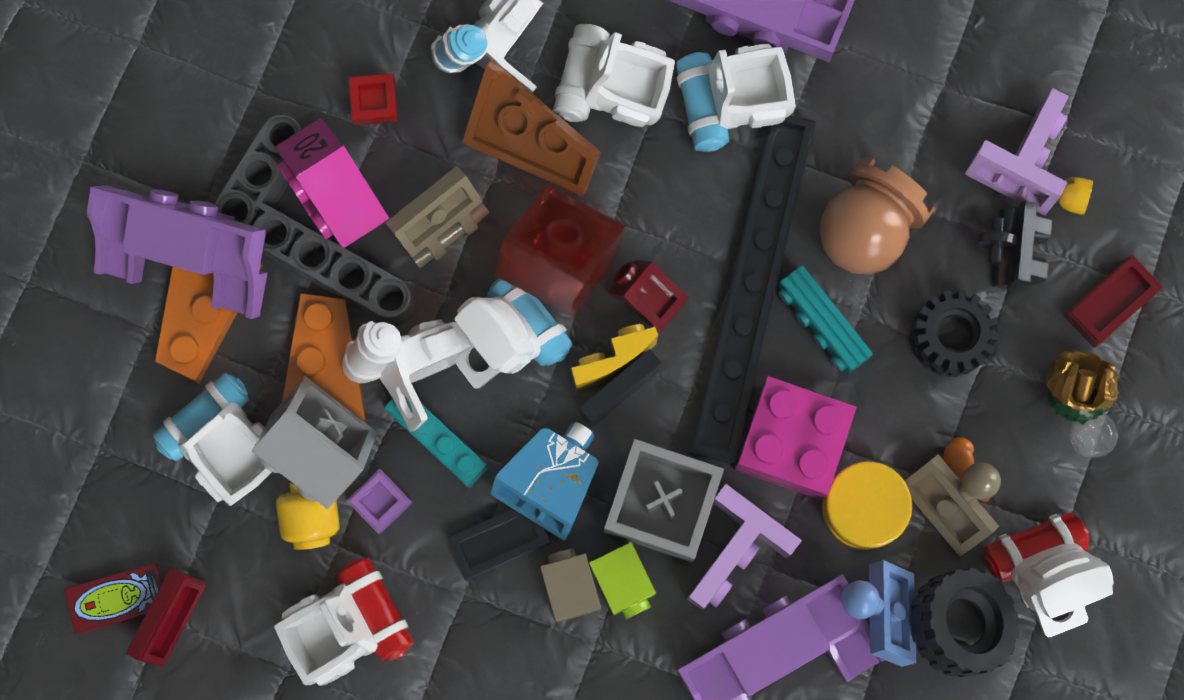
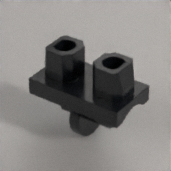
[977,200,1052,290]

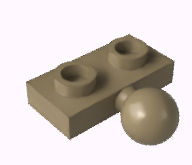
[904,454,1001,556]

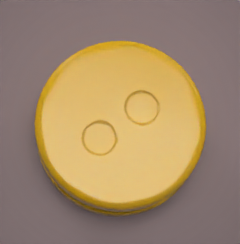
[822,461,912,550]

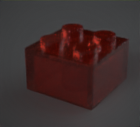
[495,185,626,318]

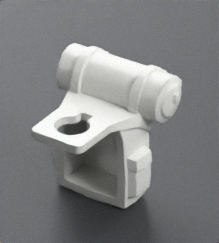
[553,24,675,127]
[342,319,471,432]

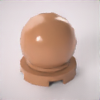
[819,157,935,275]

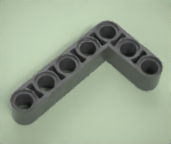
[215,115,415,326]

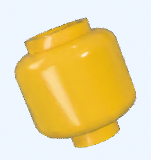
[276,482,340,550]

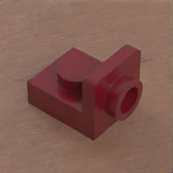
[608,260,689,332]

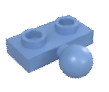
[841,560,916,667]

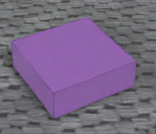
[346,469,413,535]

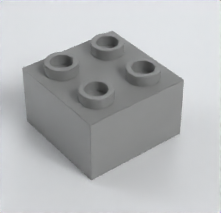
[252,376,378,509]
[604,439,724,563]

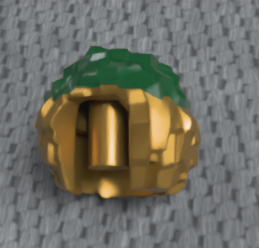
[1045,350,1119,425]

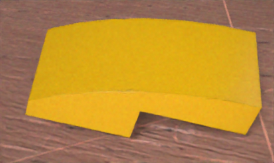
[571,324,658,392]

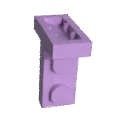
[965,88,1069,216]
[687,484,802,610]

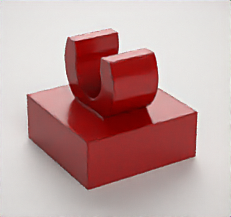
[349,73,399,126]

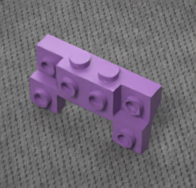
[667,0,855,63]
[86,185,267,319]
[677,574,885,700]

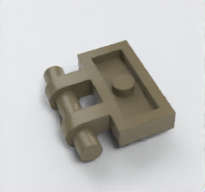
[385,166,489,269]

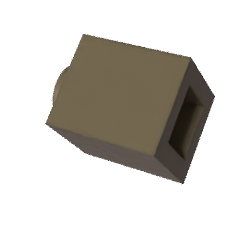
[540,548,601,623]

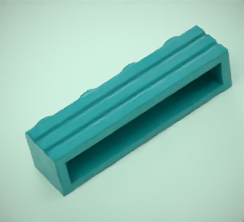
[778,265,873,375]
[384,397,488,489]

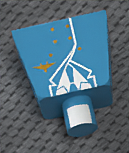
[490,422,599,541]

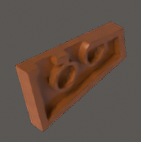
[462,59,601,196]

